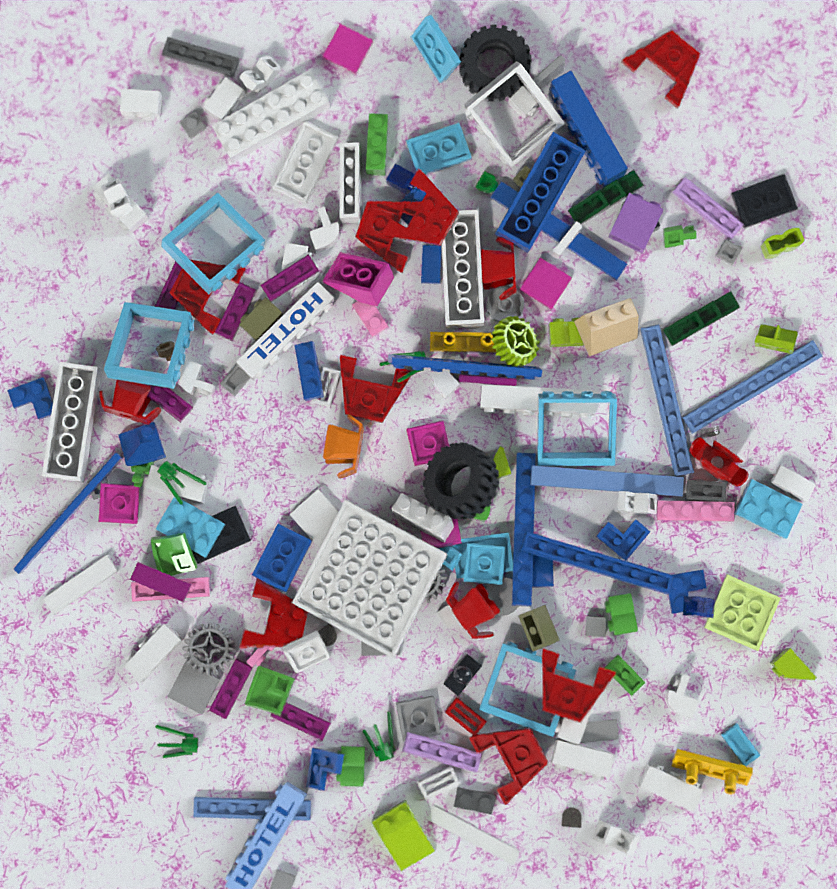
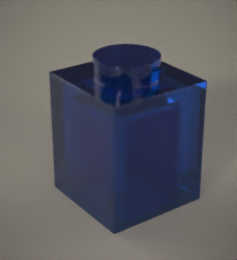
[386,163,415,194]
[683,596,715,618]

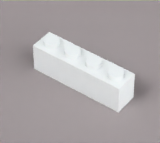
[340,142,362,223]

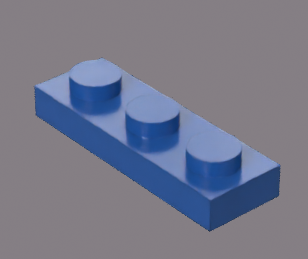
[294,341,324,401]

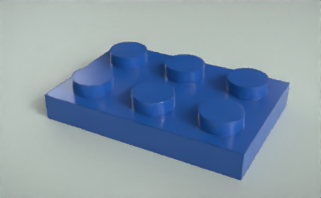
[252,524,312,593]

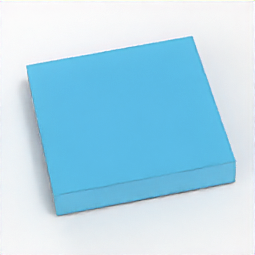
[463,543,505,585]

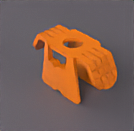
[323,415,364,478]

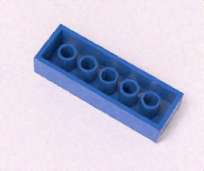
[548,71,628,187]
[495,132,586,253]

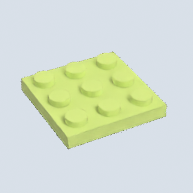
[704,574,781,651]

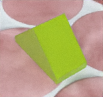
[493,446,511,479]

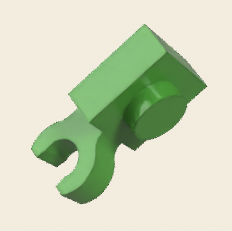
[663,225,697,248]
[131,461,155,487]

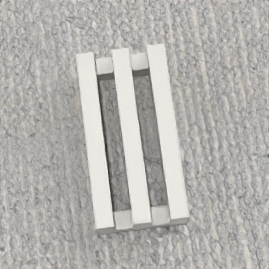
[552,221,582,258]
[312,366,341,408]
[417,766,460,800]

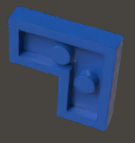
[7,377,53,420]
[596,519,651,561]
[668,570,707,614]
[306,748,344,790]

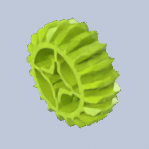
[490,316,540,367]

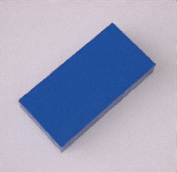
[421,245,441,284]

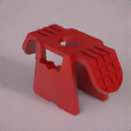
[481,237,517,301]
[99,379,162,425]
[690,437,749,487]
[446,581,500,639]

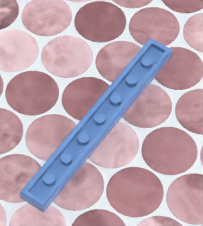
[640,324,694,477]
[682,340,823,434]
[530,465,684,497]

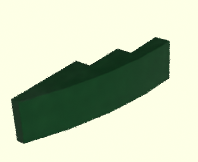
[568,170,645,224]
[663,291,741,346]

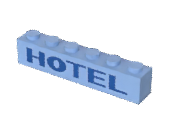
[225,782,307,889]

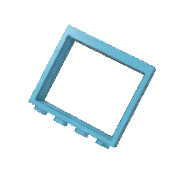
[161,193,265,294]
[104,302,195,389]
[537,391,617,466]
[479,641,576,737]

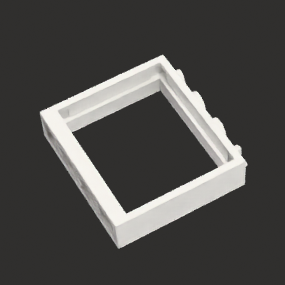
[463,61,565,167]

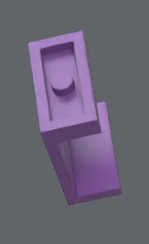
[608,193,664,253]

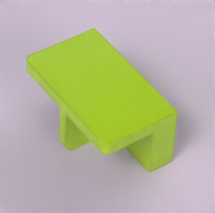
[754,324,798,354]

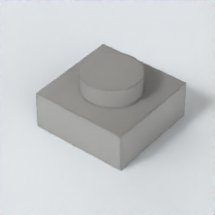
[179,112,206,139]

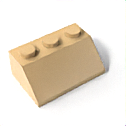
[574,298,639,357]

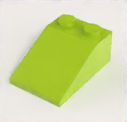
[371,800,435,871]

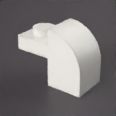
[239,56,282,93]
[102,178,134,218]
[309,207,340,253]
[433,355,463,399]
[179,359,216,396]
[617,491,657,514]
[665,673,699,719]
[592,820,640,856]

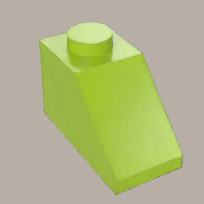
[770,648,817,680]

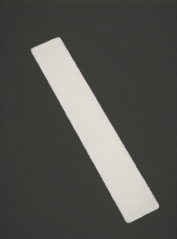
[427,806,520,865]

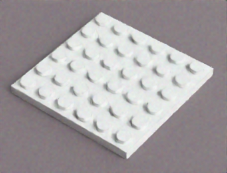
[292,500,448,658]

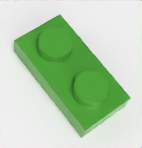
[604,654,646,696]

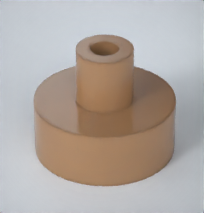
[156,341,175,361]

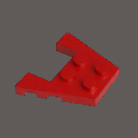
[621,30,701,109]
[382,169,459,246]
[355,201,422,273]
[169,259,246,335]
[340,355,411,423]
[239,578,308,649]
[542,649,616,723]
[469,728,548,805]

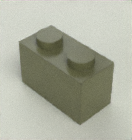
[239,297,283,341]
[518,605,560,652]

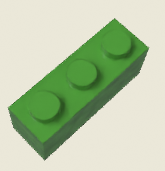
[366,113,388,175]

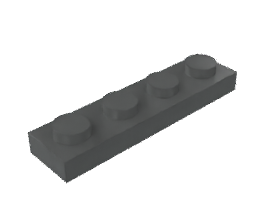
[162,37,240,77]

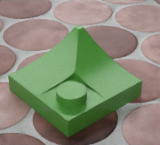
[150,532,197,576]
[245,666,295,716]

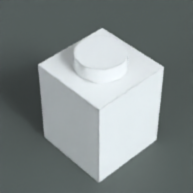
[508,86,538,119]

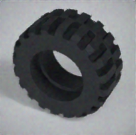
[459,24,532,102]
[423,442,499,520]

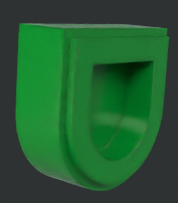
[475,171,498,193]

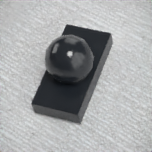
[443,654,482,696]

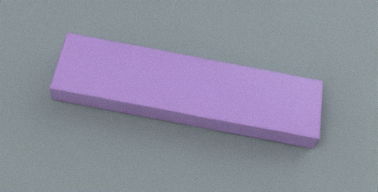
[672,177,744,240]
[402,732,482,773]

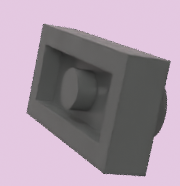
[686,480,726,502]
[454,787,496,815]

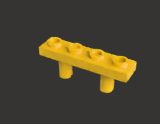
[430,332,497,353]
[671,749,753,795]

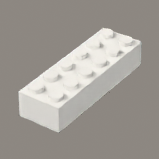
[212,70,330,163]
[441,210,484,328]
[42,362,102,483]

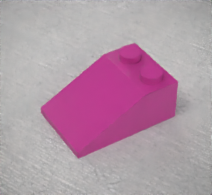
[323,252,394,306]

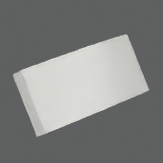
[771,465,816,502]

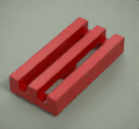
[445,697,487,735]

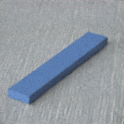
[193,797,311,821]

